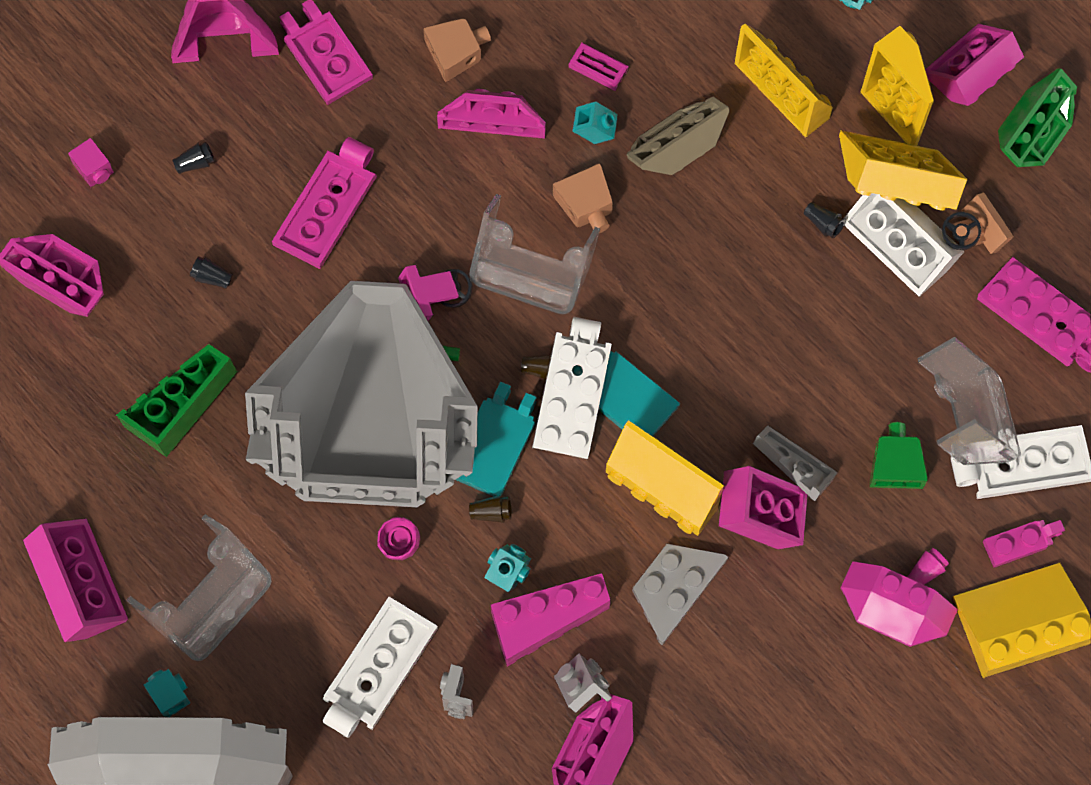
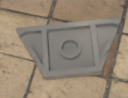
[632,544,728,645]

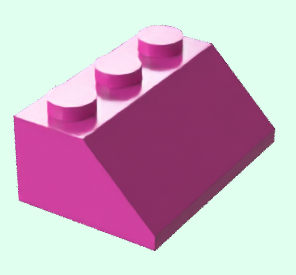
[925,24,1024,106]

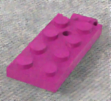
[272,137,377,269]
[977,257,1091,373]

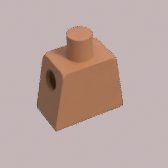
[423,19,491,82]
[553,164,613,234]

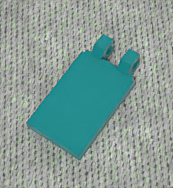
[572,351,680,437]
[455,382,536,497]

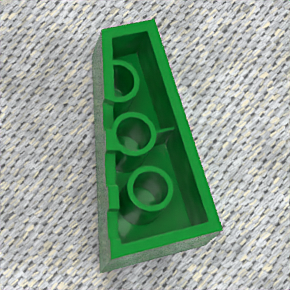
[116,344,237,457]

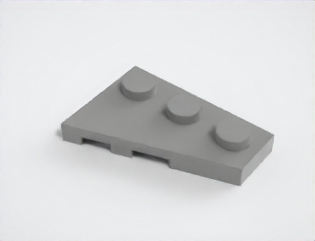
[753,426,838,501]

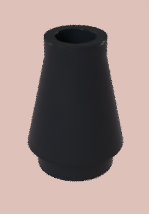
[172,142,215,174]
[804,201,845,238]
[190,256,233,289]

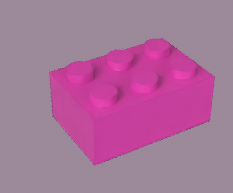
[719,466,807,549]

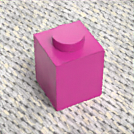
[68,138,113,187]

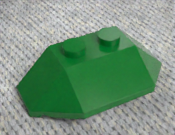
[998,68,1077,167]

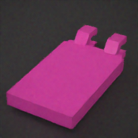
[280,0,373,105]

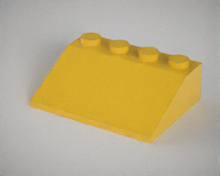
[734,24,833,138]
[861,26,934,146]
[839,130,967,210]
[606,420,724,536]
[952,563,1091,678]

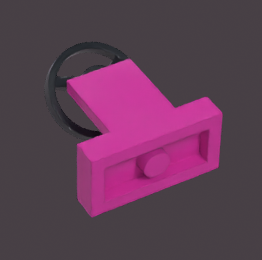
[398,265,473,321]

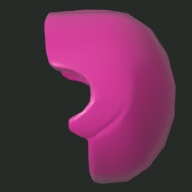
[377,517,420,560]

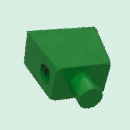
[869,422,927,489]

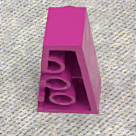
[491,573,610,667]

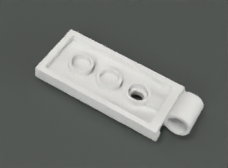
[532,317,612,459]
[950,425,1091,499]
[323,597,438,738]

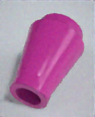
[907,548,949,585]

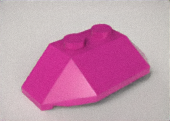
[437,89,546,139]
[0,234,104,317]
[841,561,958,647]
[552,694,633,785]

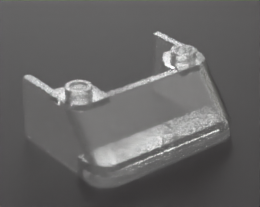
[469,194,600,314]
[917,337,1021,465]
[126,514,271,661]

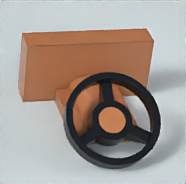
[942,193,1014,254]

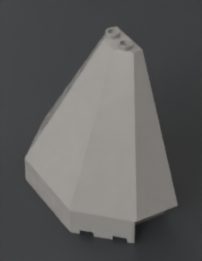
[245,281,477,507]
[47,717,293,785]

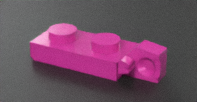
[983,520,1065,567]

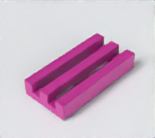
[569,43,628,91]

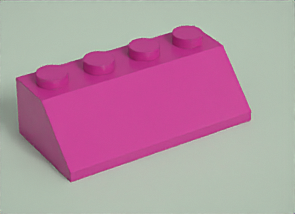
[23,519,128,642]

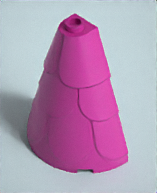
[171,0,279,63]

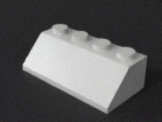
[844,193,964,296]

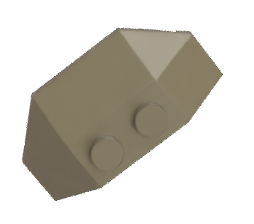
[626,97,729,175]

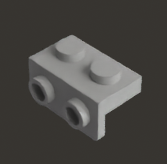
[554,653,612,713]
[440,664,474,719]

